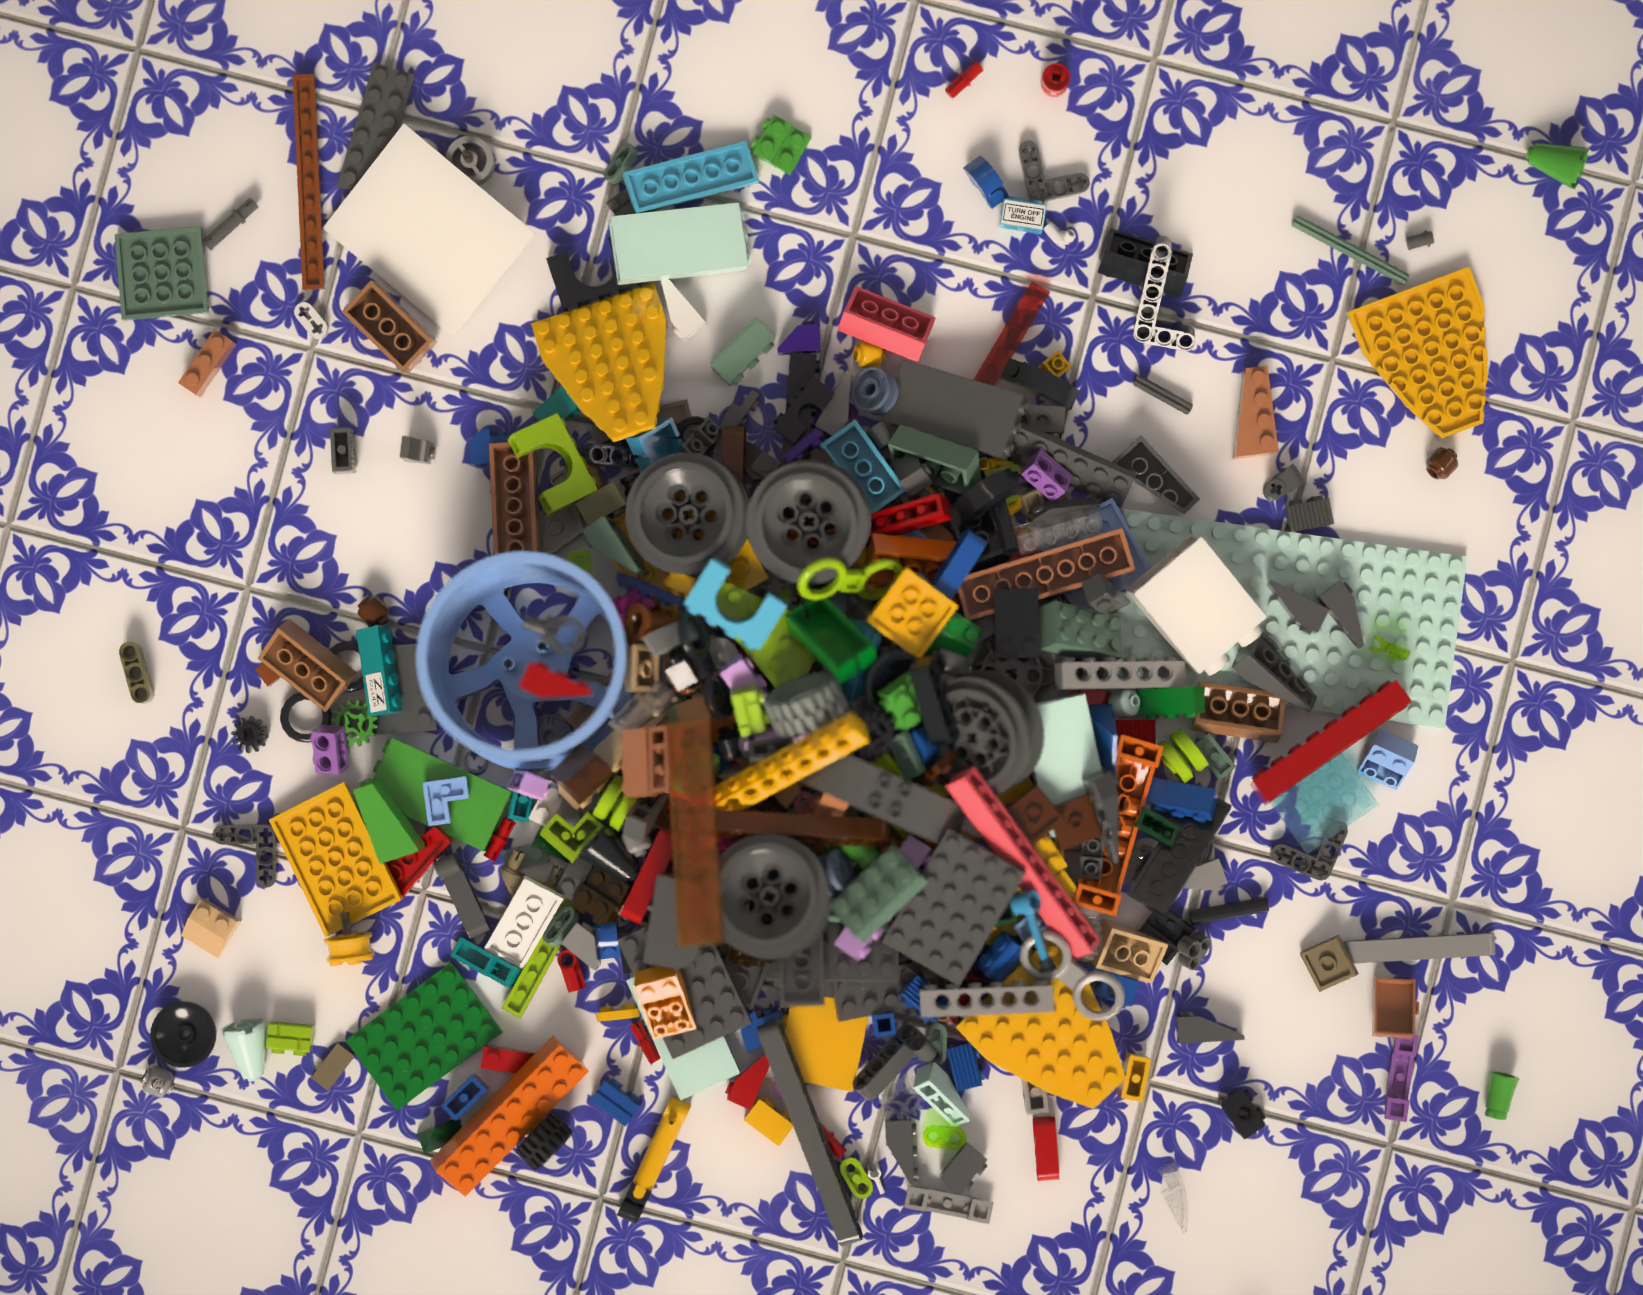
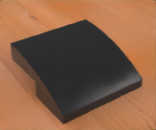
[1138,909,1195,965]

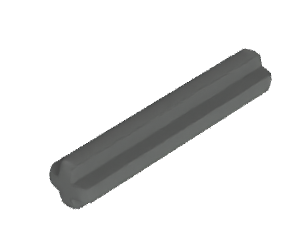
[1133,375,1193,414]

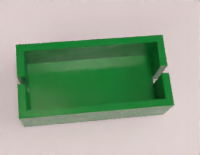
[785,598,877,685]

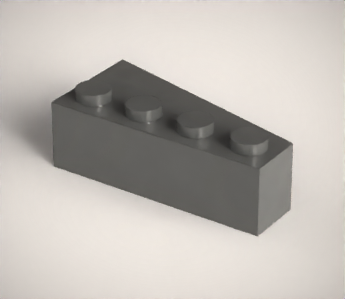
[1112,435,1200,514]

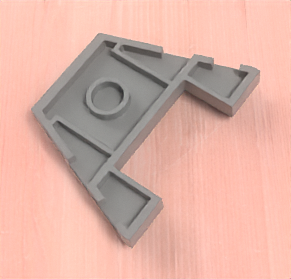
[540,468,584,556]

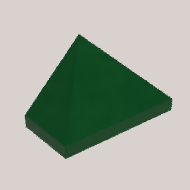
[1134,806,1180,847]
[417,1119,462,1154]

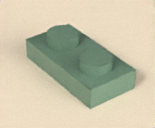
[890,731,926,780]
[1195,733,1237,780]
[502,844,550,869]

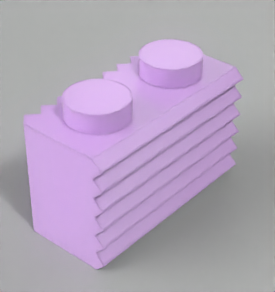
[508,769,550,800]

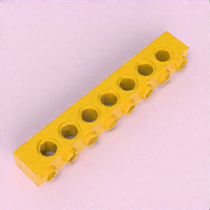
[706,712,869,811]

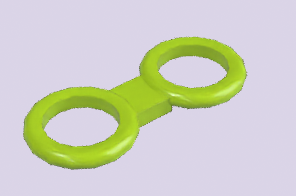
[797,557,903,601]

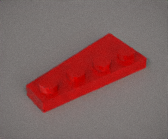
[386,826,453,904]

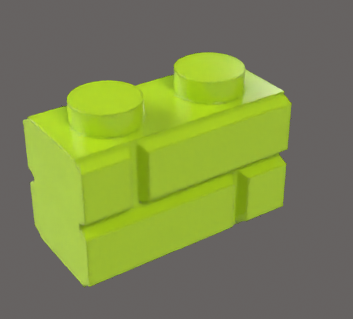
[731,684,770,737]
[266,1021,315,1056]

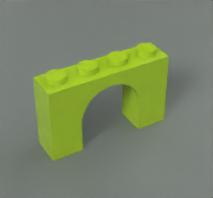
[507,413,598,516]

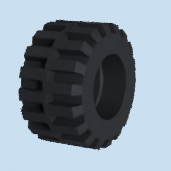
[516,1112,573,1171]

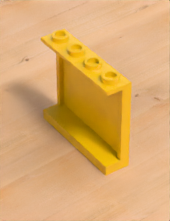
[782,996,868,1092]

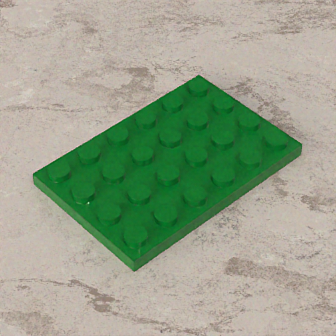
[345,962,503,1110]

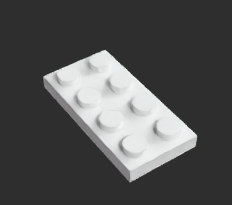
[484,876,564,969]

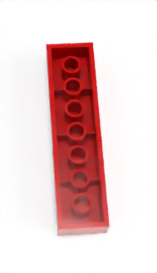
[1250,680,1412,806]

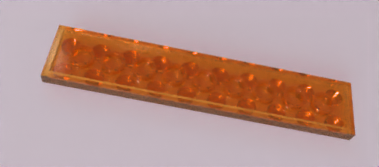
[666,719,724,947]

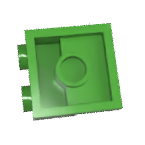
[751,115,812,176]
[878,671,921,733]

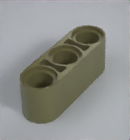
[119,642,154,704]

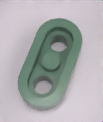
[604,143,638,184]
[543,906,579,947]
[925,1022,947,1066]

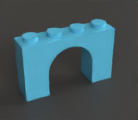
[683,556,788,650]

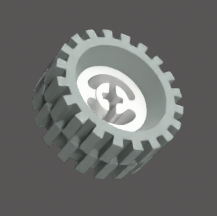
[763,670,848,737]

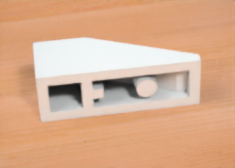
[661,279,706,341]

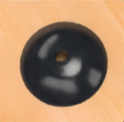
[865,650,918,715]
[150,1001,217,1068]

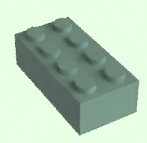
[888,425,982,495]
[1039,601,1123,662]
[828,845,929,943]

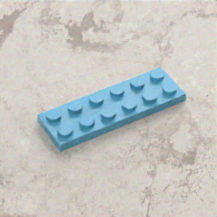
[622,141,759,214]

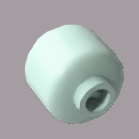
[1108,689,1140,718]

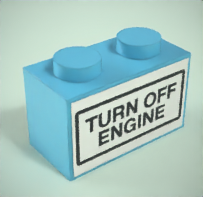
[999,196,1047,234]

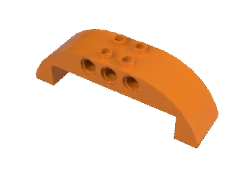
[1073,734,1164,917]

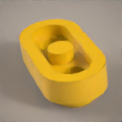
[596,1004,640,1021]

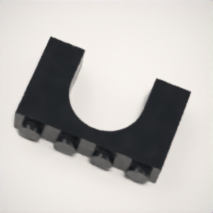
[546,237,646,312]

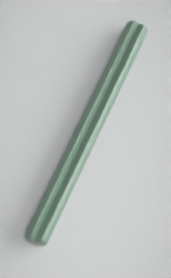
[1291,215,1409,285]

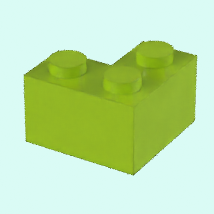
[540,812,603,863]

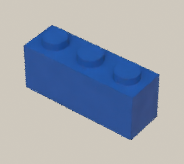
[1146,777,1218,822]

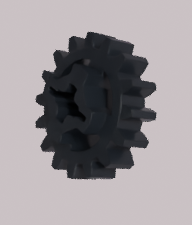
[853,710,896,759]

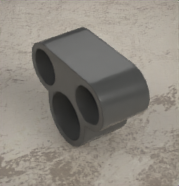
[1177,932,1211,970]

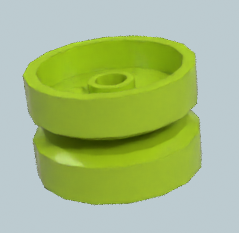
[1157,728,1209,783]
[592,774,638,831]

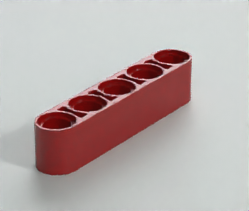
[620,827,686,925]

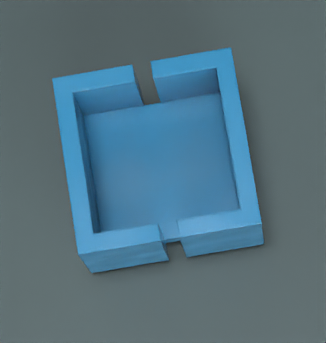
[626,417,683,473]

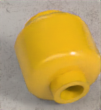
[853,340,886,368]

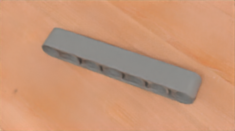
[1344,933,1496,963]

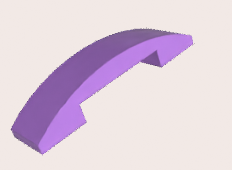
[1384,1035,1419,1122]

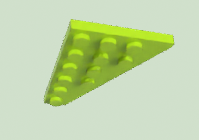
[716,582,815,689]

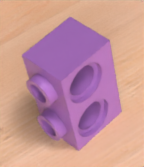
[1020,449,1073,502]
[310,724,349,775]

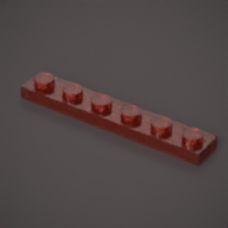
[973,281,1050,386]

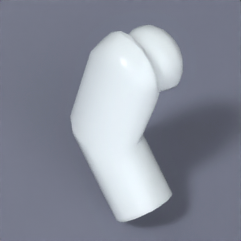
[1043,222,1076,244]

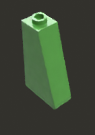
[353,778,426,864]

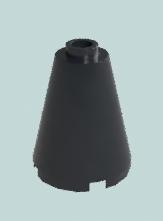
[579,823,640,882]

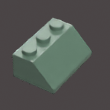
[710,316,775,386]

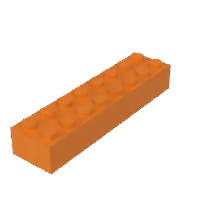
[430,1035,589,1197]

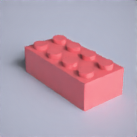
[838,286,936,362]

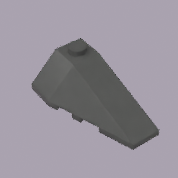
[1232,631,1317,713]
[1081,769,1119,863]

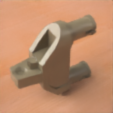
[500,848,565,900]

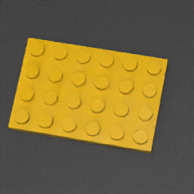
[269,781,403,937]

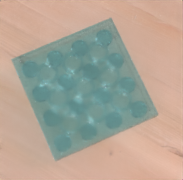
[1270,753,1379,854]

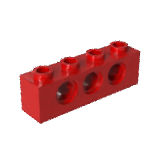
[868,493,952,543]

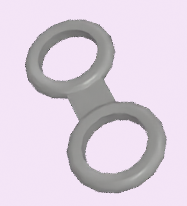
[1020,930,1125,1021]

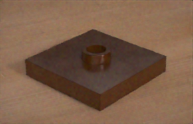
[1007,785,1065,846]
[1053,794,1102,851]

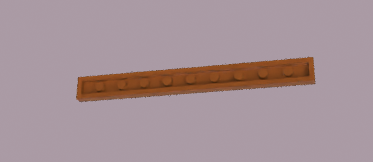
[292,74,325,291]

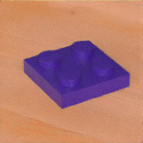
[783,428,822,464]

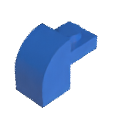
[963,155,1009,209]
[469,428,511,466]
[893,725,939,770]
[594,917,621,959]
[741,1008,782,1052]
[872,1011,896,1037]

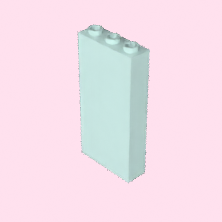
[608,202,751,285]
[1032,693,1102,840]
[626,973,741,1101]

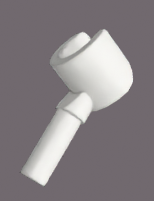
[867,1162,885,1194]

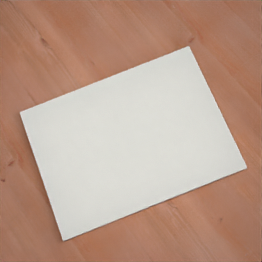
[323,123,536,337]

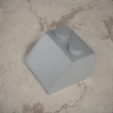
[561,921,601,971]

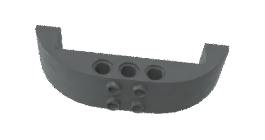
[799,754,966,844]

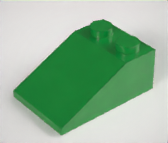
[922,612,984,659]

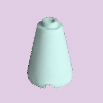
[222,1018,266,1081]

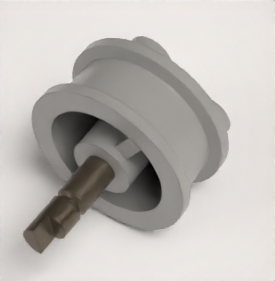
[445,136,495,186]

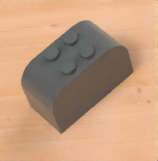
[643,871,711,969]

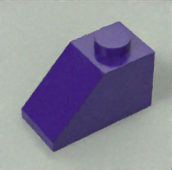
[777,321,821,355]

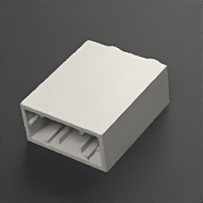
[1125,534,1267,675]

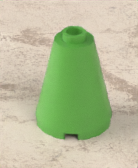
[1526,143,1590,190]

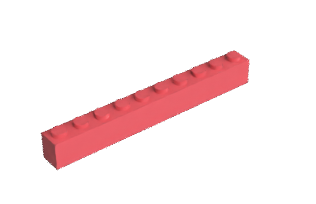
[946,766,1100,960]

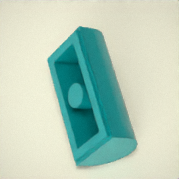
[506,791,534,822]

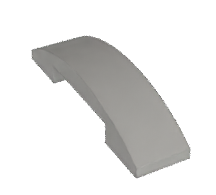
[642,618,717,657]
[904,1185,993,1224]

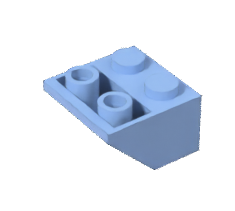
[1357,728,1419,791]

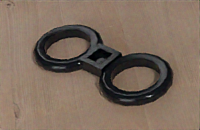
[678,610,733,720]
[280,641,364,743]

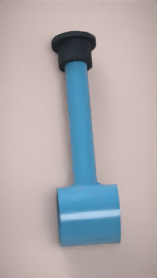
[1010,890,1057,973]

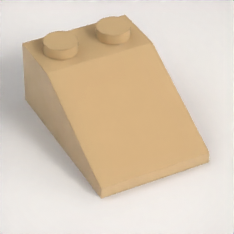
[1087,919,1169,984]

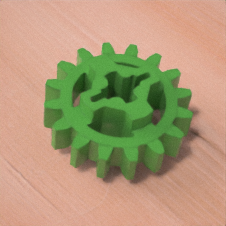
[331,700,379,747]

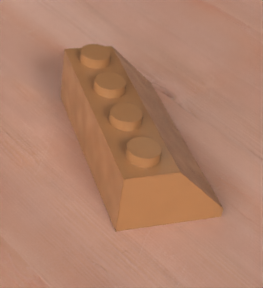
[257,619,357,713]
[1191,681,1285,743]

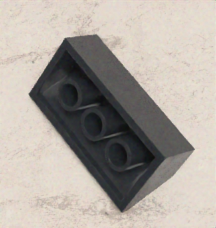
[1097,229,1193,298]

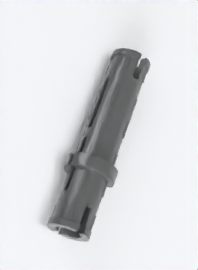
[202,197,259,251]

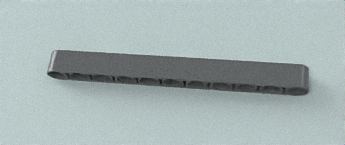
[757,1019,863,1247]

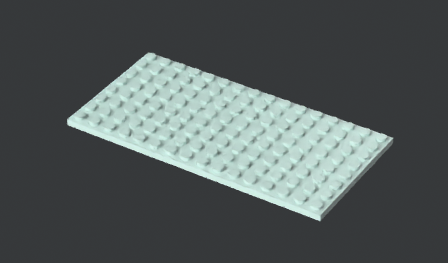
[1108,509,1467,729]

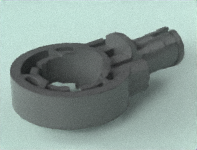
[521,614,585,655]

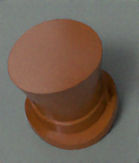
[625,603,675,646]

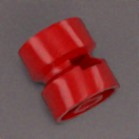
[1041,63,1070,97]

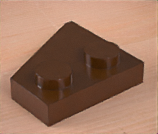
[915,750,956,788]

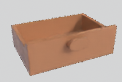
[1372,977,1419,1039]

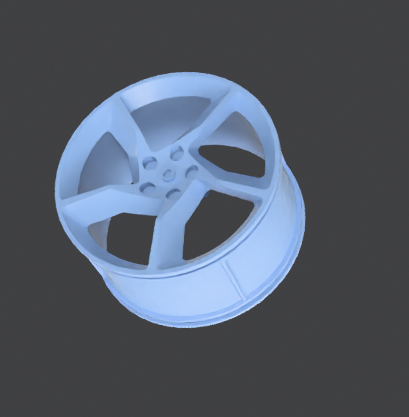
[416,551,634,772]

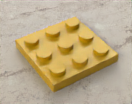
[865,567,958,658]

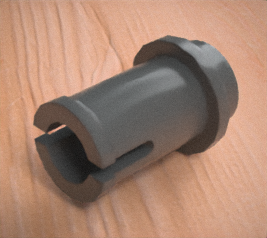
[1405,230,1434,250]

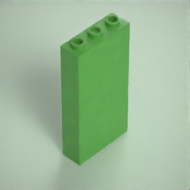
[372,738,512,851]

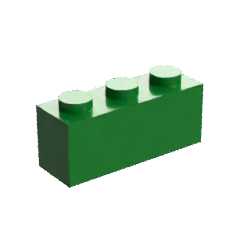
[1136,686,1205,720]

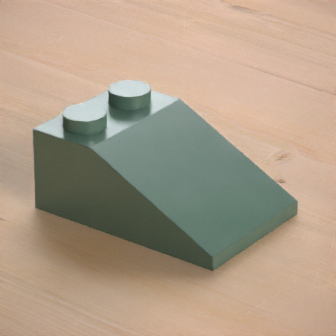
[582,516,649,576]

